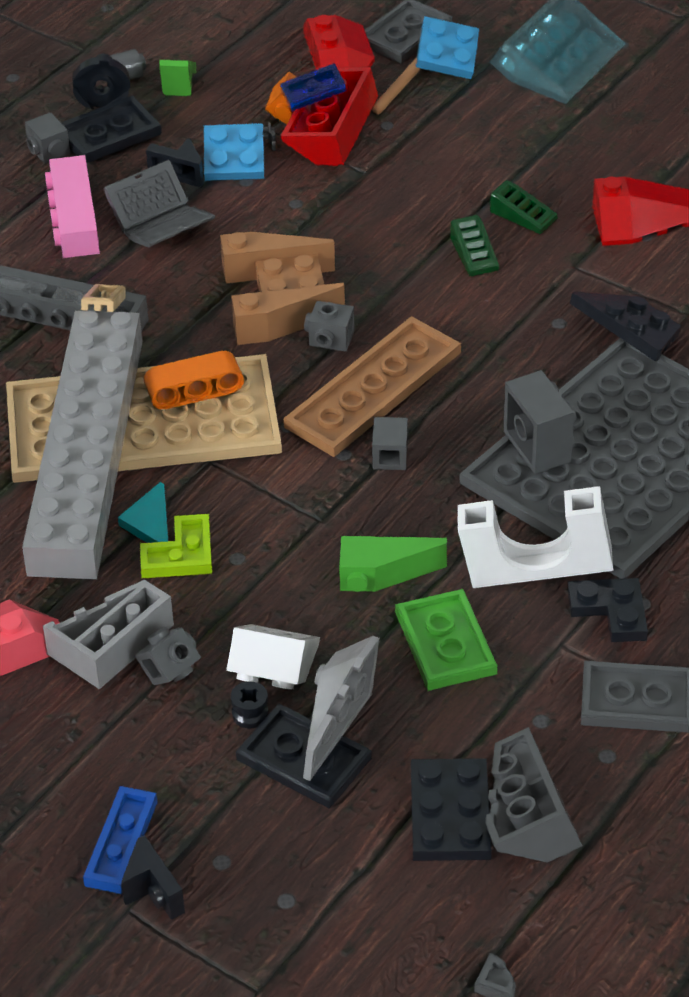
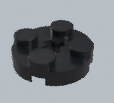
[73,53,130,110]

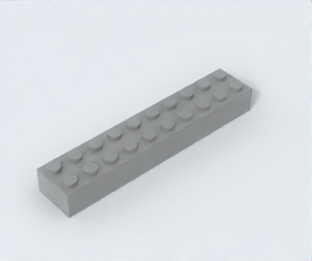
[22,311,143,579]

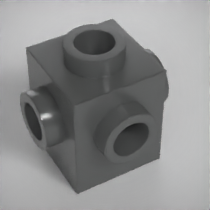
[304,301,355,351]
[134,627,201,685]

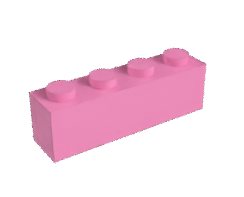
[45,155,100,258]

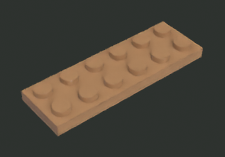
[284,316,461,457]

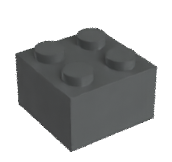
[503,370,576,474]

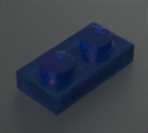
[280,63,346,111]

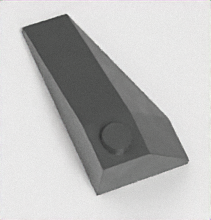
[486,727,583,862]

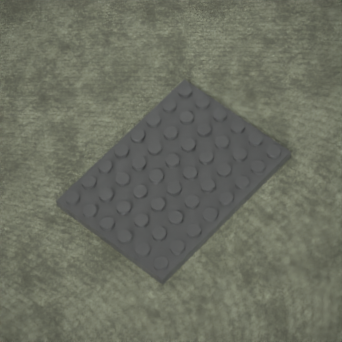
[459,338,689,579]

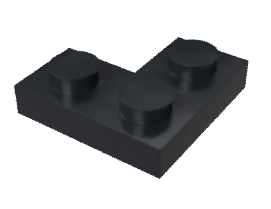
[567,578,648,642]

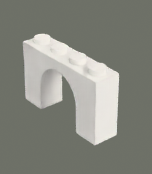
[458,486,613,588]

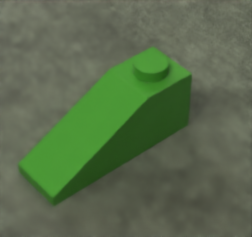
[339,536,447,592]

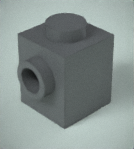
[25,112,70,164]

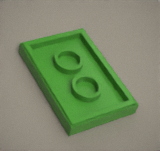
[395,589,497,691]

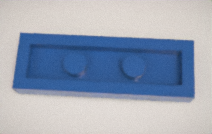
[83,786,158,894]

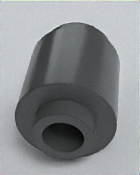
[110,49,146,80]

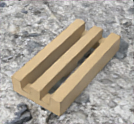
[81,284,126,312]

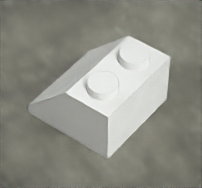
[227,624,320,689]

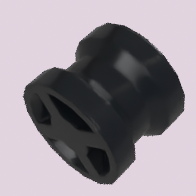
[231,681,269,729]

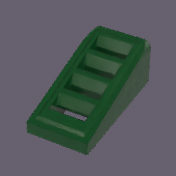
[490,180,558,234]
[450,215,499,276]

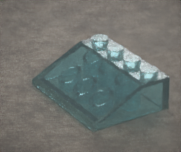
[490,0,626,104]

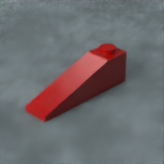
[592,177,689,246]

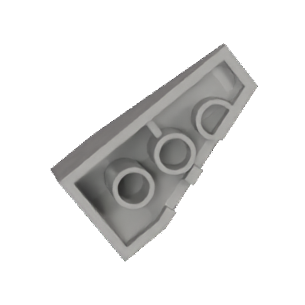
[303,636,380,781]

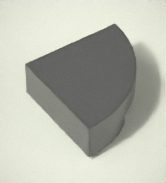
[474,953,516,997]

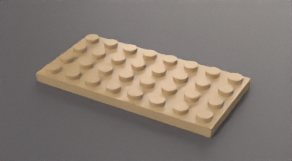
[6,354,282,483]

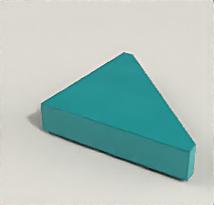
[118,482,168,543]

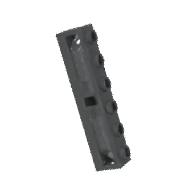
[0,265,149,331]

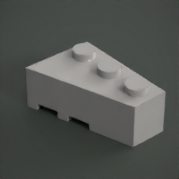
[43,580,174,689]

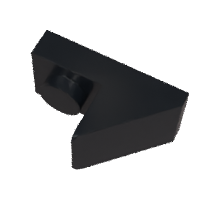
[146,138,204,188]
[121,835,185,920]

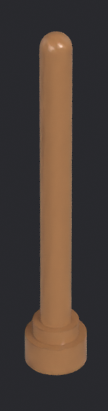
[372,57,422,114]

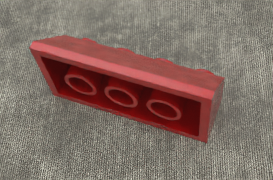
[281,67,378,166]

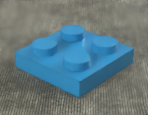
[416,16,479,79]
[204,123,264,181]

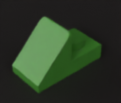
[159,60,196,96]

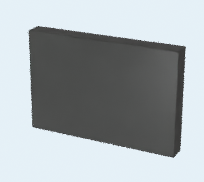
[365,0,452,64]
[581,661,689,733]

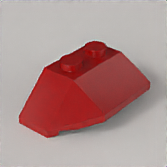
[303,15,375,70]

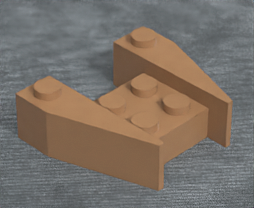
[220,232,345,345]

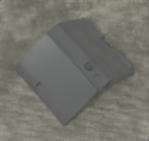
[104,160,215,247]

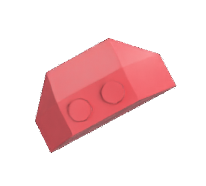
[0,599,60,676]

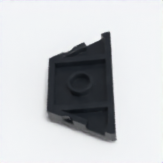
[570,291,681,361]

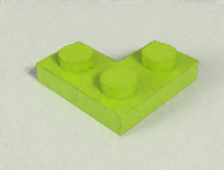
[140,514,212,578]

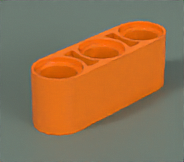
[143,351,244,410]

